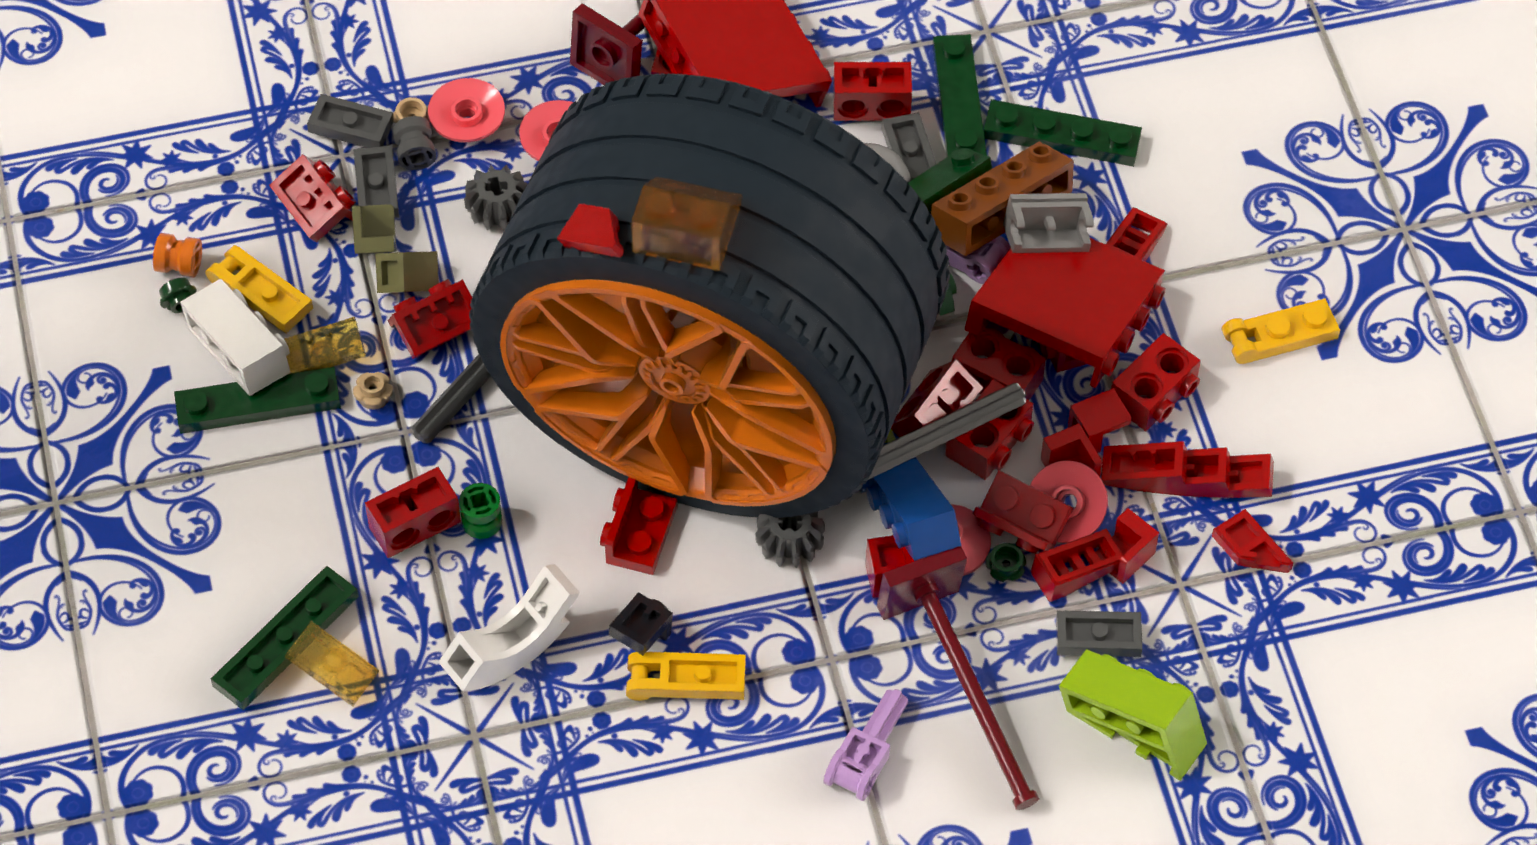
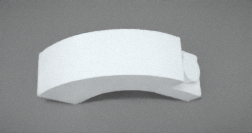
[438,564,580,692]

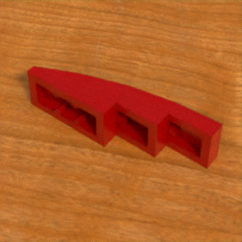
[1101,441,1274,498]

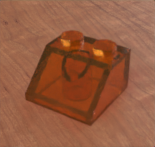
[631,176,742,271]

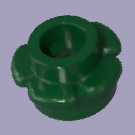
[159,278,197,313]
[985,543,1026,582]

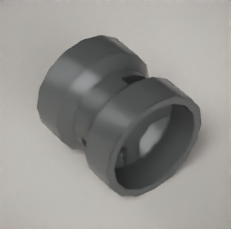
[392,116,437,170]

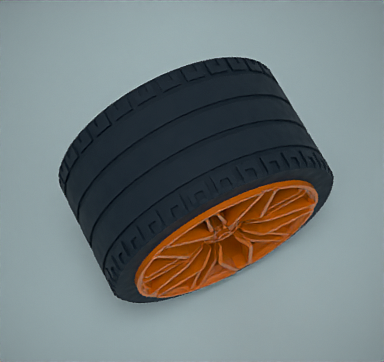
[469,74,950,518]

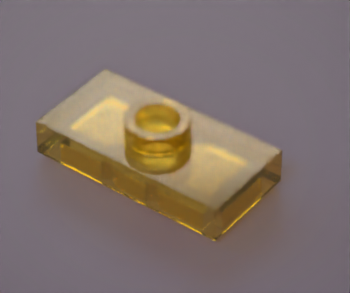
[284,317,366,374]
[285,621,379,707]

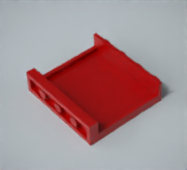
[638,0,832,107]
[964,238,1166,388]

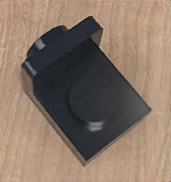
[609,592,673,656]

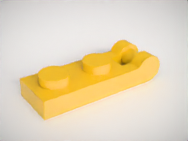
[205,245,313,334]
[1221,298,1340,364]
[626,652,746,701]

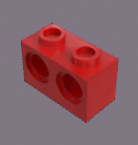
[833,62,912,121]
[951,328,1046,400]
[1111,333,1201,432]
[891,360,983,437]
[945,379,1034,480]
[365,467,461,558]

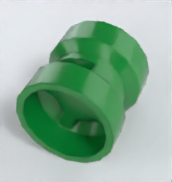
[459,483,502,539]

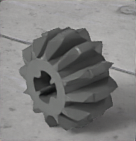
[464,164,527,231]
[755,511,825,568]

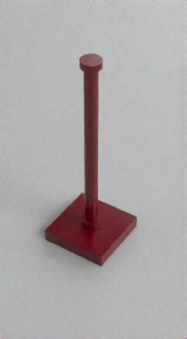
[570,3,646,86]
[877,546,1039,810]

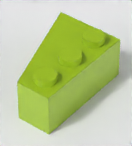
[1059,649,1207,781]

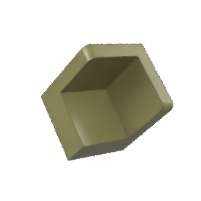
[352,204,397,254]
[375,251,439,293]

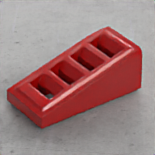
[1106,207,1168,262]
[1031,528,1124,602]

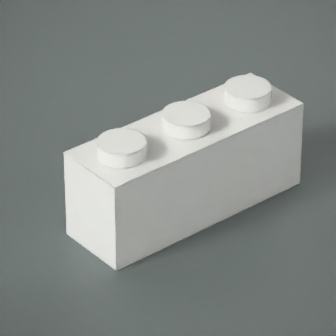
[180,279,290,396]

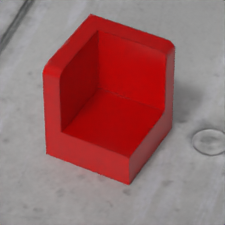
[1068,388,1131,453]
[1041,423,1102,476]
[1096,508,1159,584]
[865,535,914,598]

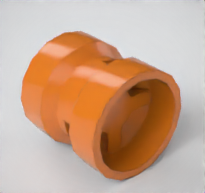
[153,233,203,278]

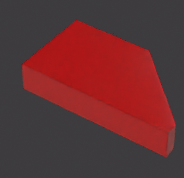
[557,203,624,258]
[1212,509,1293,573]

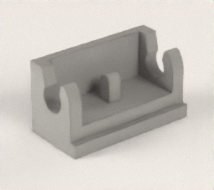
[1003,193,1094,253]

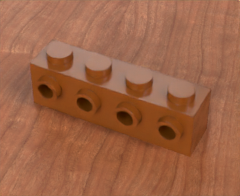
[931,141,1074,256]

